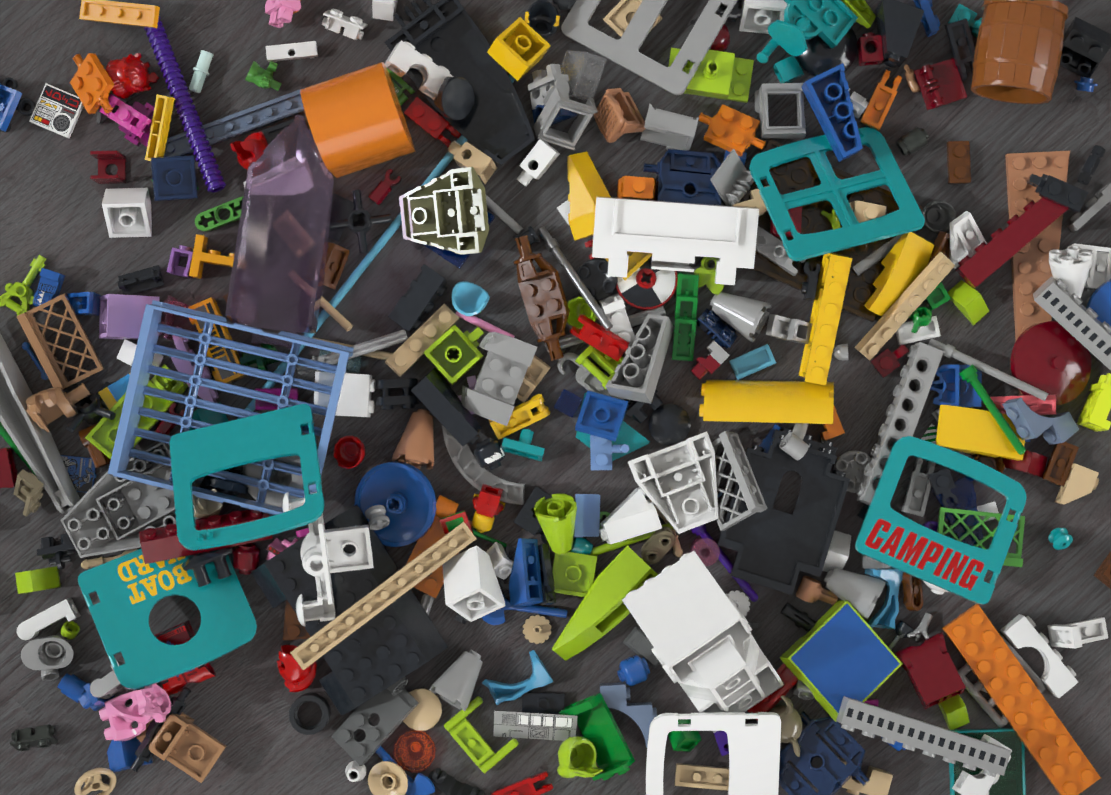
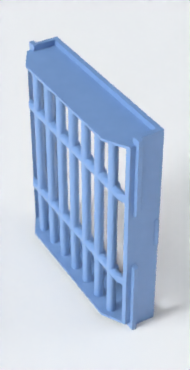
[108,300,354,515]

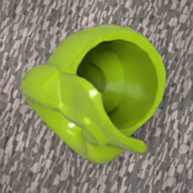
[557,736,603,778]

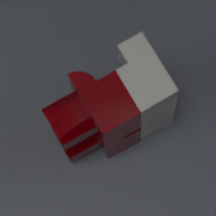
[690,341,730,380]

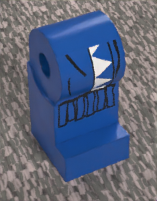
[33,268,65,310]

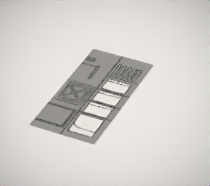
[493,711,577,741]

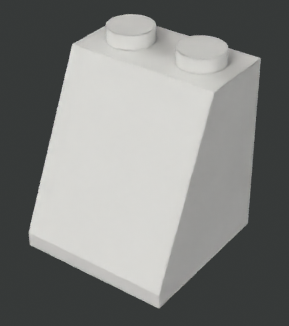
[739,0,787,34]
[313,371,376,417]
[442,545,506,622]

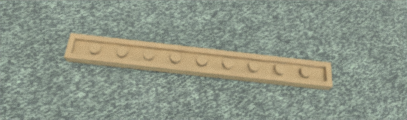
[290,522,476,670]

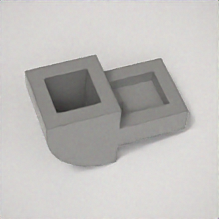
[766,314,812,344]

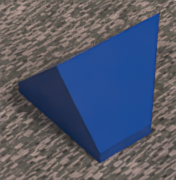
[107,737,153,772]

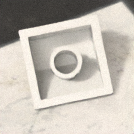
[102,188,152,238]

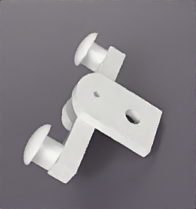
[282,492,374,626]

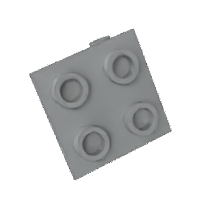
[710,149,754,206]

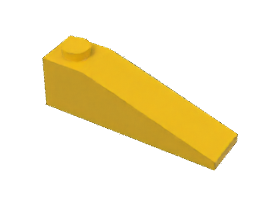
[567,151,611,241]

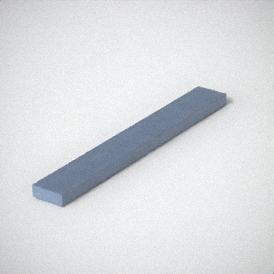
[164,88,305,157]

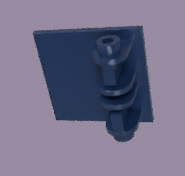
[696,309,738,349]

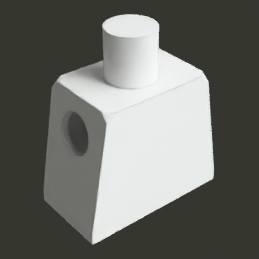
[517,139,560,187]

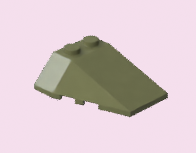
[399,167,489,255]

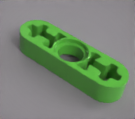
[195,196,244,232]

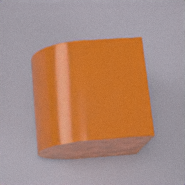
[300,62,416,178]

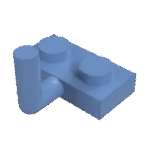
[590,435,629,470]

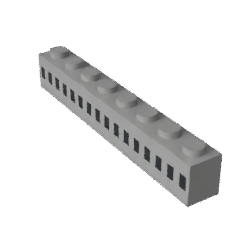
[1033,276,1111,370]
[836,696,1011,777]

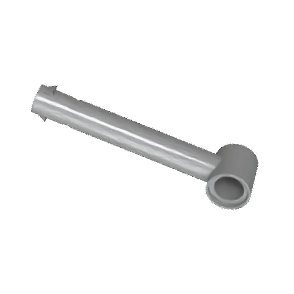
[779,423,809,461]

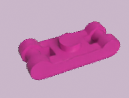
[99,94,152,138]

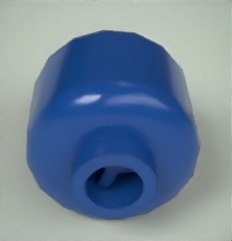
[617,655,650,687]

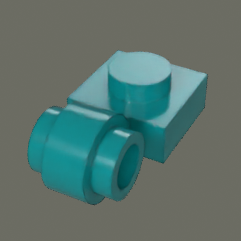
[948,3,982,37]

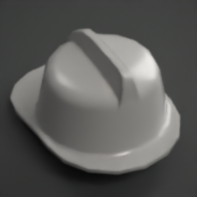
[21,635,74,670]

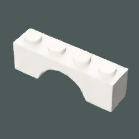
[1000,614,1078,698]

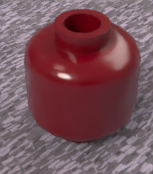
[232,543,260,575]

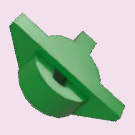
[909,307,932,333]

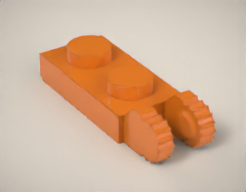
[860,70,902,131]

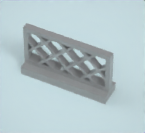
[711,431,767,531]

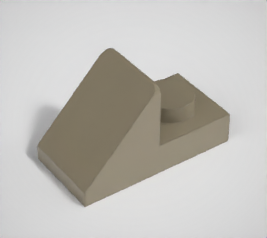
[193,489,222,518]

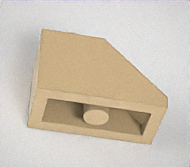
[1055,463,1099,505]

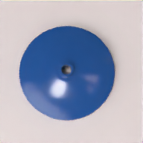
[355,462,436,547]

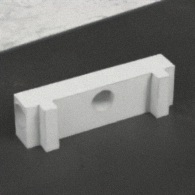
[266,41,318,62]

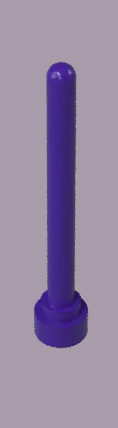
[690,524,758,602]

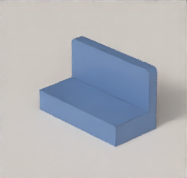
[574,494,600,537]

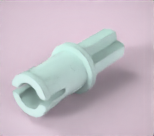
[189,50,214,93]

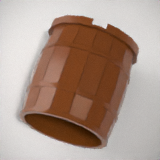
[971,0,1068,104]

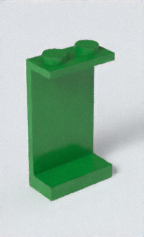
[559,693,635,781]

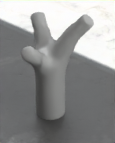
[907,613,933,641]

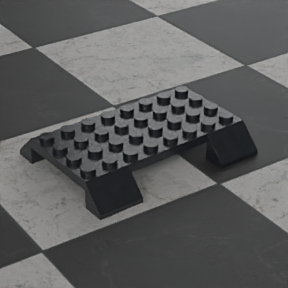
[251,504,448,716]

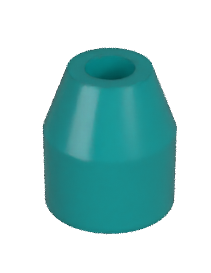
[570,537,593,555]

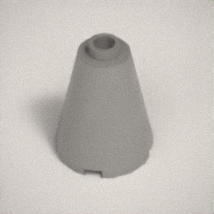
[710,292,771,342]
[824,568,886,619]
[429,650,483,712]

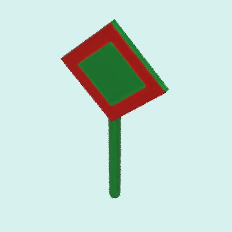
[439,510,507,547]

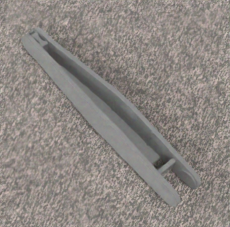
[0,333,80,514]

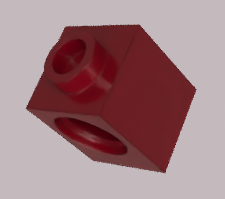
[857,33,884,66]

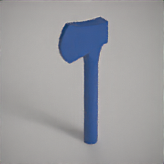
[482,594,567,625]
[375,746,435,795]

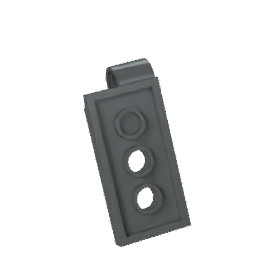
[331,677,419,766]

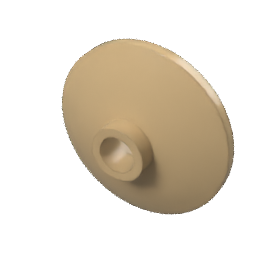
[368,761,408,795]

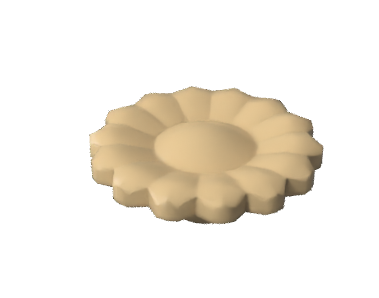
[523,615,552,644]

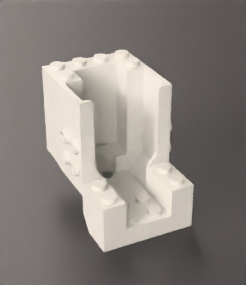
[622,551,784,733]

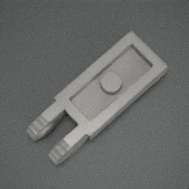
[902,457,935,517]

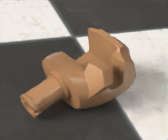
[26,383,91,432]

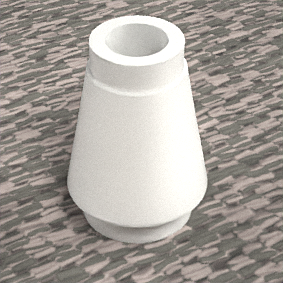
[345,761,366,782]

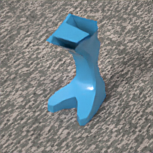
[865,568,903,629]
[482,650,553,705]

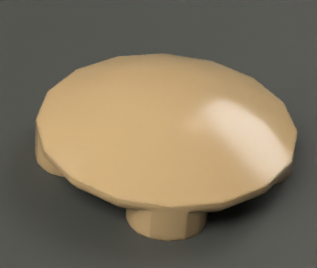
[403,688,442,731]

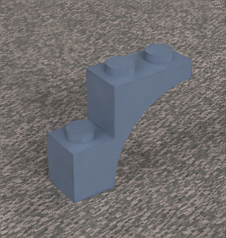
[1002,398,1079,445]
[600,682,657,748]

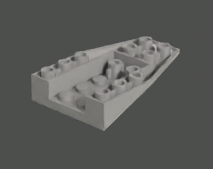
[61,442,202,558]

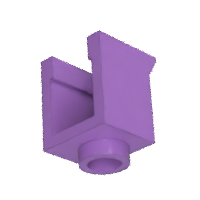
[167,245,193,279]

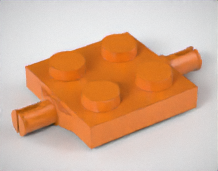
[70,53,114,114]
[698,104,766,157]

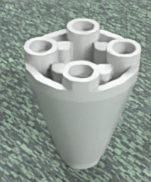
[1049,245,1092,298]

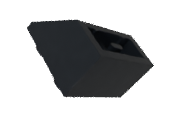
[1060,17,1111,78]

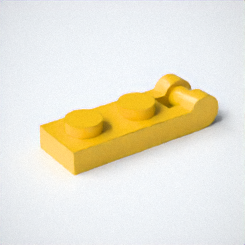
[489,394,551,440]

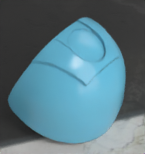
[452,281,490,316]

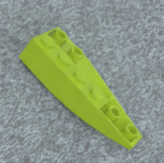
[552,545,658,661]

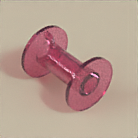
[689,537,720,566]

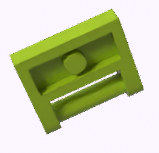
[575,345,624,390]

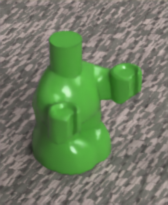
[245,61,282,91]

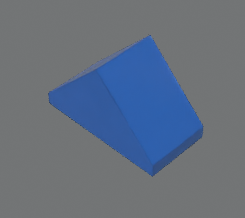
[67,292,101,316]

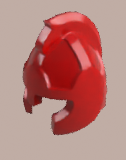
[230,131,272,177]
[277,645,316,692]

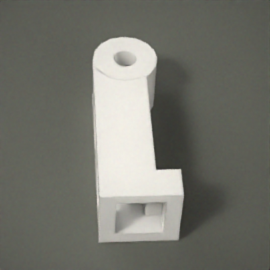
[17,598,81,640]

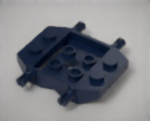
[643,149,721,205]
[779,711,870,795]

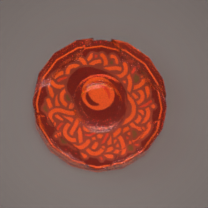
[393,729,436,773]

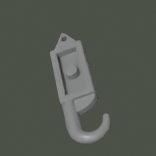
[557,352,624,400]

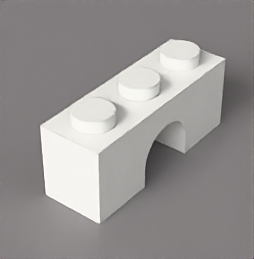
[385,40,454,100]
[952,734,1012,795]

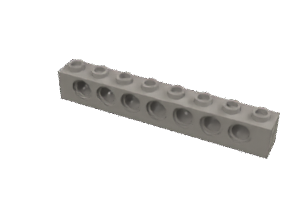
[856,342,944,505]

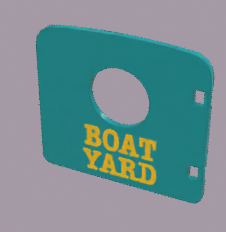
[78,549,257,690]

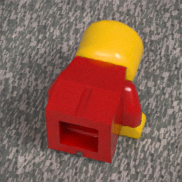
[472,484,505,533]

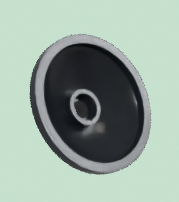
[796,28,858,76]

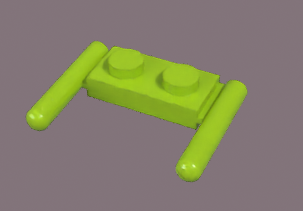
[443,696,519,774]

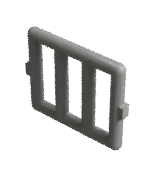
[958,635,1046,727]

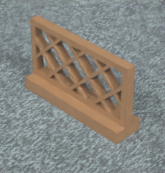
[16,293,104,390]

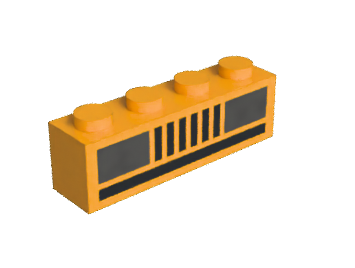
[188,297,248,384]

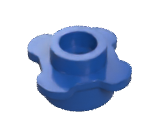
[1075,77,1098,92]

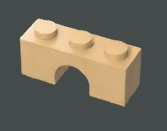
[838,757,893,795]

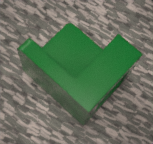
[668,719,702,752]

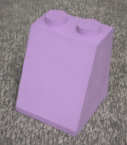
[99,294,161,340]

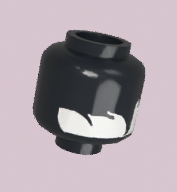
[474,438,505,471]

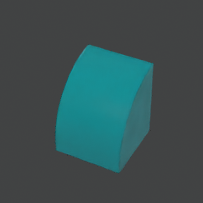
[772,56,804,83]

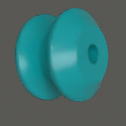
[1048,528,1073,550]

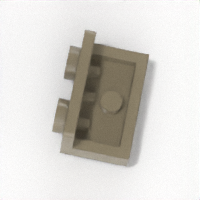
[14,469,44,517]

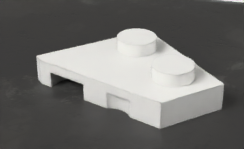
[949,211,987,268]

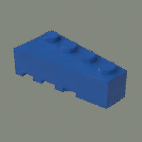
[801,63,862,162]

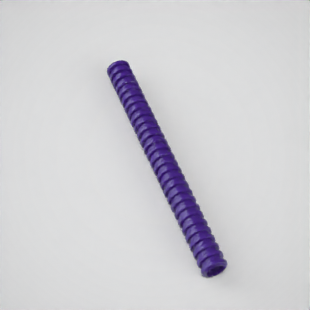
[144,16,226,193]

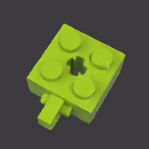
[423,325,484,385]

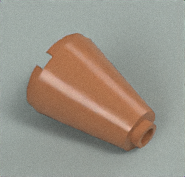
[392,409,434,469]

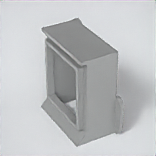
[754,83,806,139]
[533,85,598,150]
[640,104,699,151]

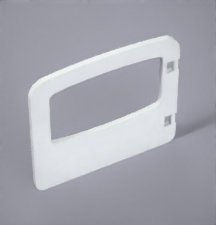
[646,712,781,795]

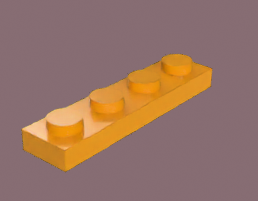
[79,0,160,28]

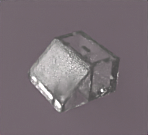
[560,50,607,102]

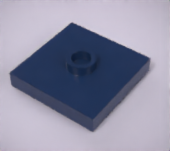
[151,155,198,201]

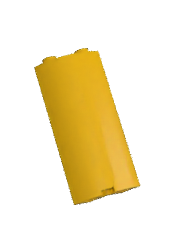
[699,380,834,424]

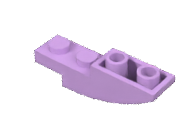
[171,326,219,403]

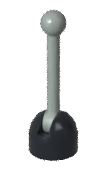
[888,620,914,650]

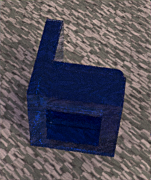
[554,389,582,418]

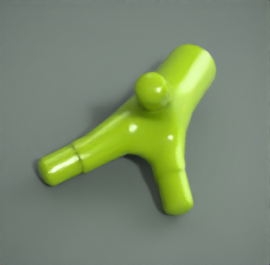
[821,209,841,229]

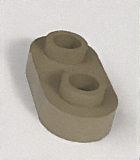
[641,527,676,564]

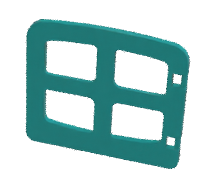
[749,127,925,261]

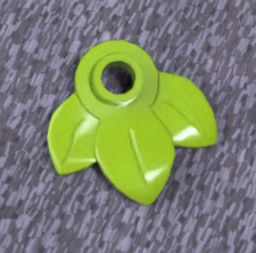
[694,257,724,295]

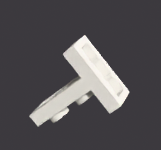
[599,293,636,347]
[1047,617,1108,648]

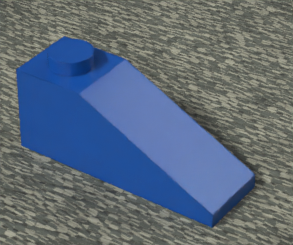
[509,538,543,606]

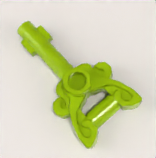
[0,255,46,316]

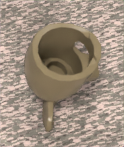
[769,695,802,757]

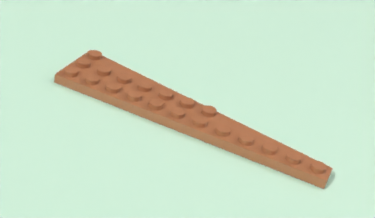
[1005,151,1070,396]

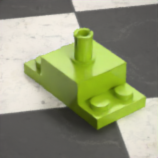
[668,48,754,103]

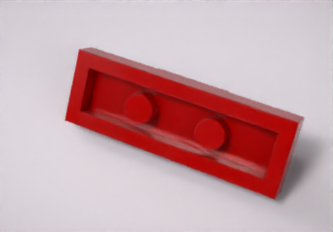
[747,663,798,721]

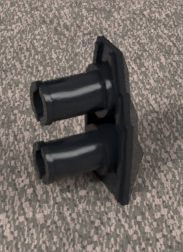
[181,548,232,587]

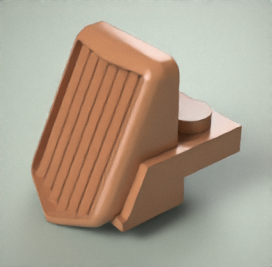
[594,88,646,143]

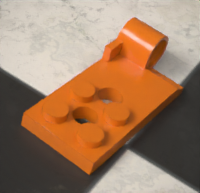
[406,495,472,598]

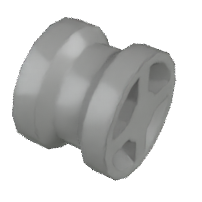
[365,505,390,530]

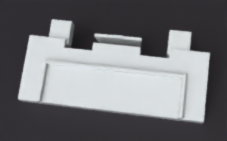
[592,196,759,285]

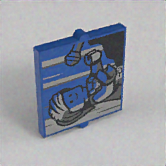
[61,455,97,493]

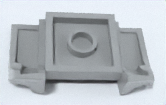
[461,332,537,426]

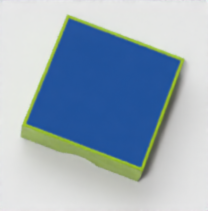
[780,600,902,722]

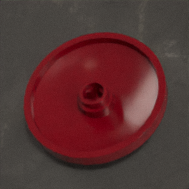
[1010,321,1091,405]

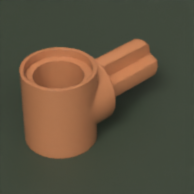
[795,576,838,605]

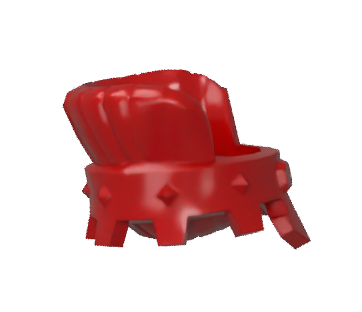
[105,53,159,99]

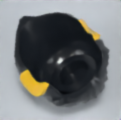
[524,0,560,39]

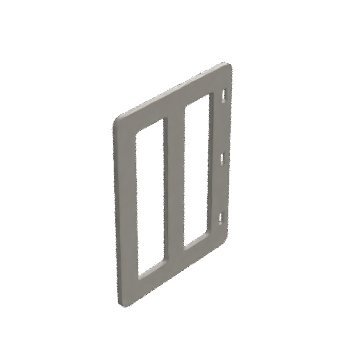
[561,0,738,95]

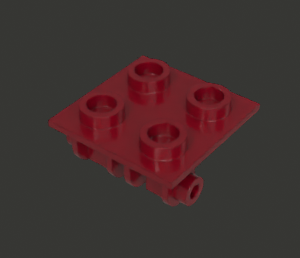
[914,58,967,111]

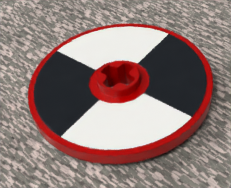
[616,256,677,310]

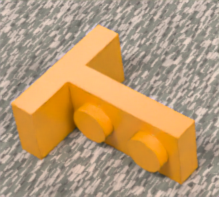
[189,234,247,279]

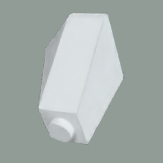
[599,487,662,544]

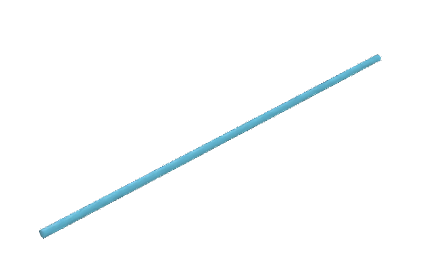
[237,74,515,419]

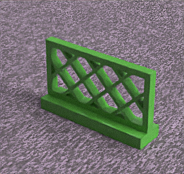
[937,507,1025,567]

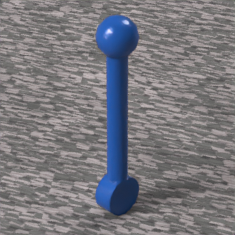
[22,342,49,380]

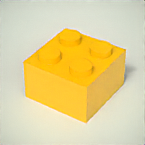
[487,17,551,81]

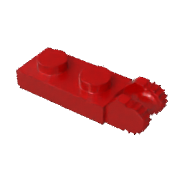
[404,97,461,148]
[491,771,553,795]

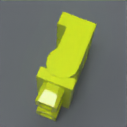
[1077,373,1111,432]

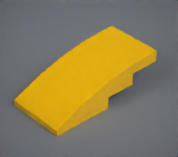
[864,232,934,316]
[936,405,1025,461]

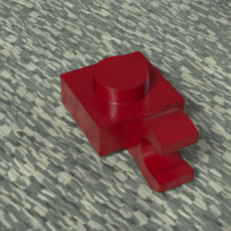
[870,344,909,378]

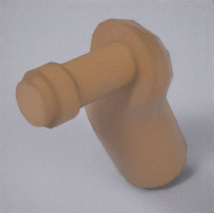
[904,65,920,93]

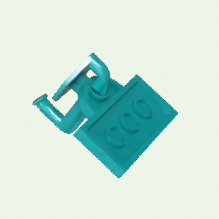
[757,0,858,63]

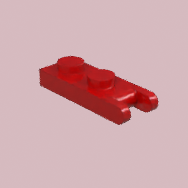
[570,315,629,362]

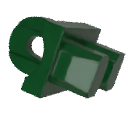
[239,340,279,371]

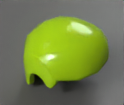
[567,296,597,329]

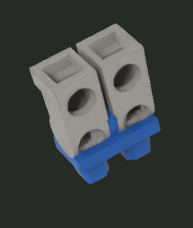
[78,661,134,711]

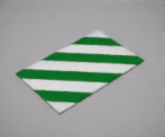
[921,424,937,444]

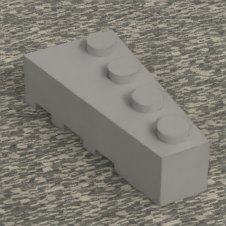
[605,314,674,404]

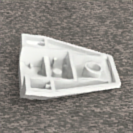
[628,432,719,534]

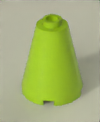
[534,494,577,555]

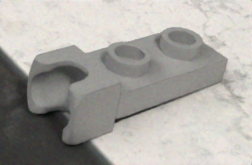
[1067,183,1111,232]
[755,226,806,276]

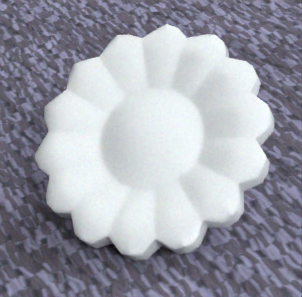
[725,590,750,616]

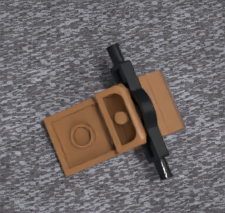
[130,686,227,783]

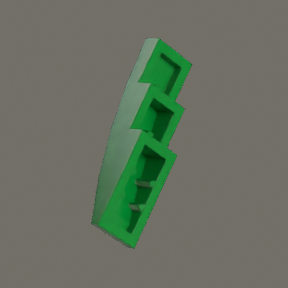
[672,272,699,361]

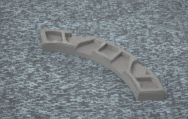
[442,425,525,505]

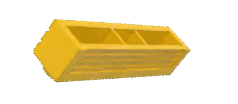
[145,94,175,161]

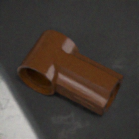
[79,423,111,468]

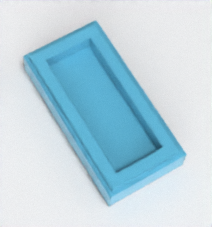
[729,344,776,380]

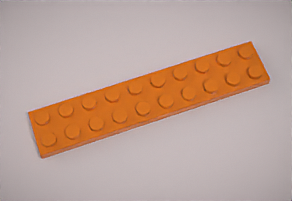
[942,604,1101,795]

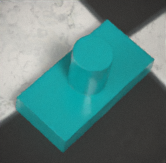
[501,429,545,461]

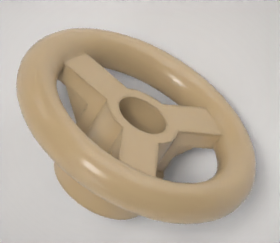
[74,768,116,795]

